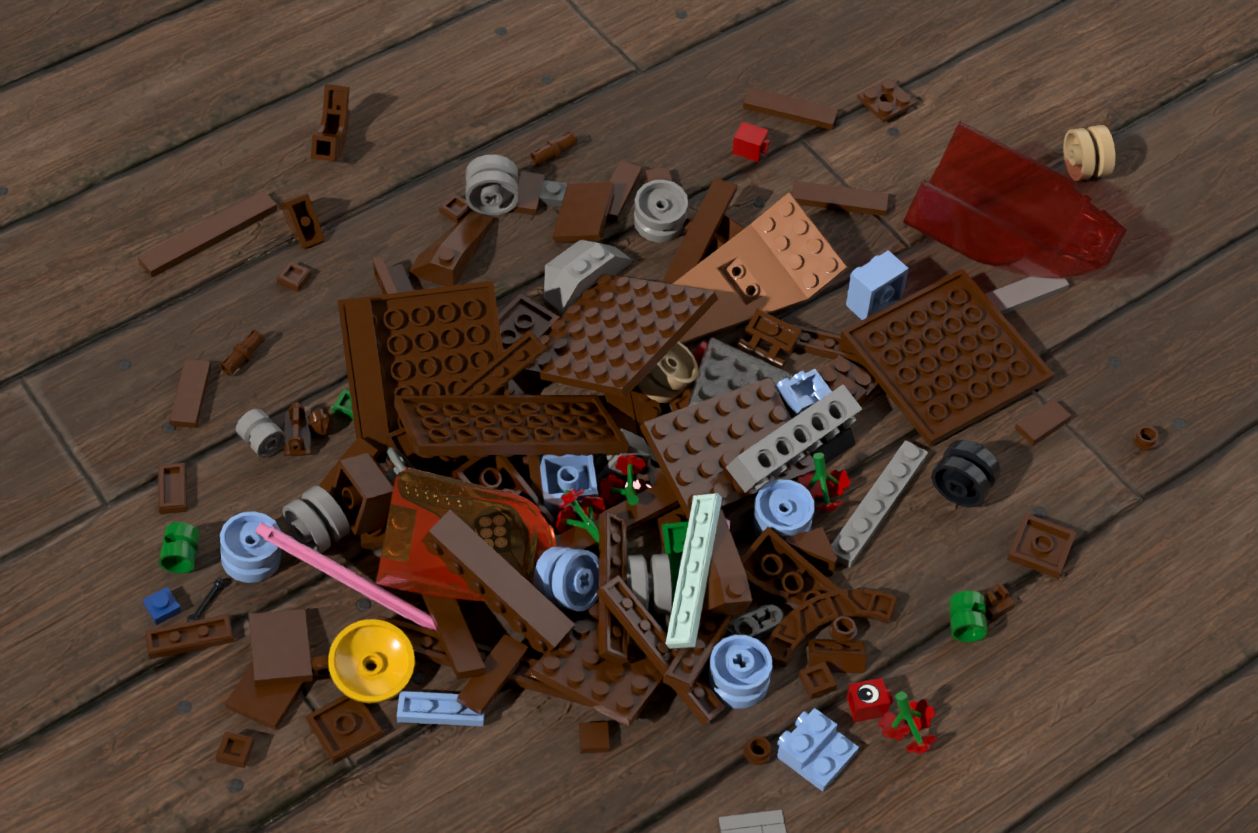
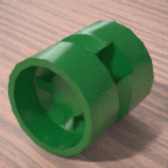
[158,522,200,574]
[949,591,988,643]

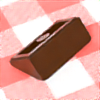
[808,640,867,673]

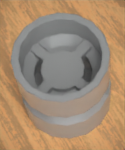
[236,408,286,458]

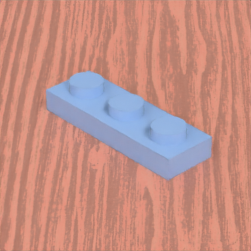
[397,691,485,726]

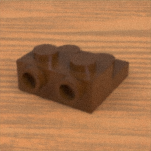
[818,355,880,407]

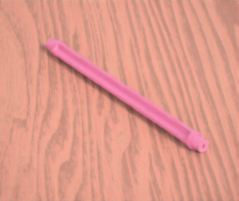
[255,522,437,631]

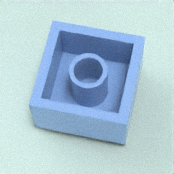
[846,250,909,320]
[539,454,598,516]

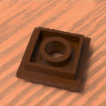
[857,78,916,122]

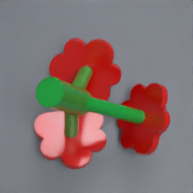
[797,453,851,514]
[599,455,652,506]
[556,488,605,544]
[878,692,937,754]

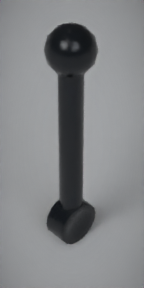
[187,578,225,622]

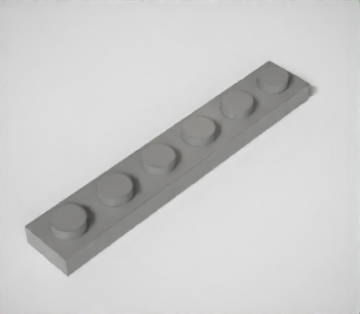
[831,440,928,568]

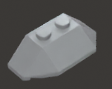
[544,240,632,315]

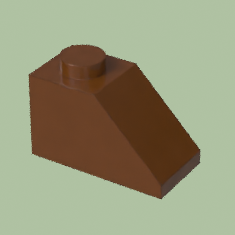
[280,194,326,249]

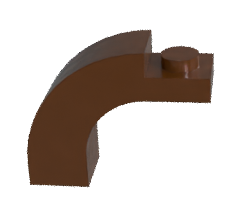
[311,84,350,161]

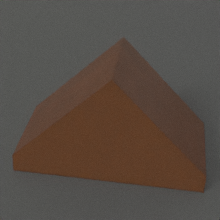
[785,527,837,576]

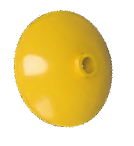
[328,619,415,703]

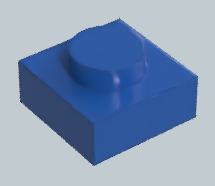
[142,587,182,625]

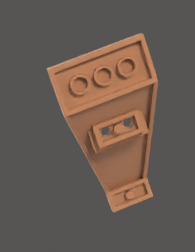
[673,192,849,344]

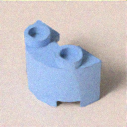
[775,369,832,415]

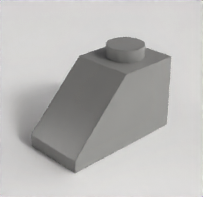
[593,428,652,483]

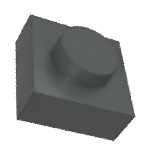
[539,180,567,207]

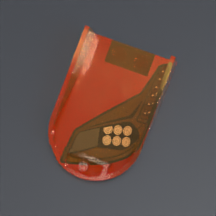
[376,467,556,602]

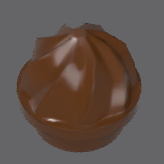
[308,408,334,435]

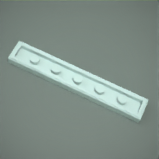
[666,493,722,648]

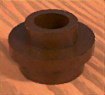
[1133,426,1159,451]
[829,616,857,643]
[744,736,773,765]

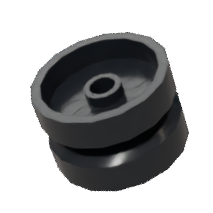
[931,440,1001,508]

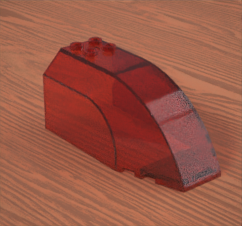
[903,121,1127,278]

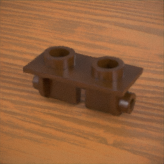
[284,402,311,456]

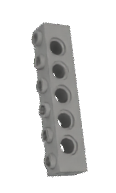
[726,385,862,493]

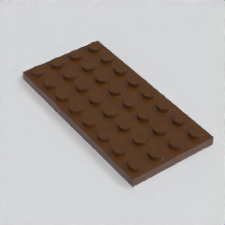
[394,395,629,458]

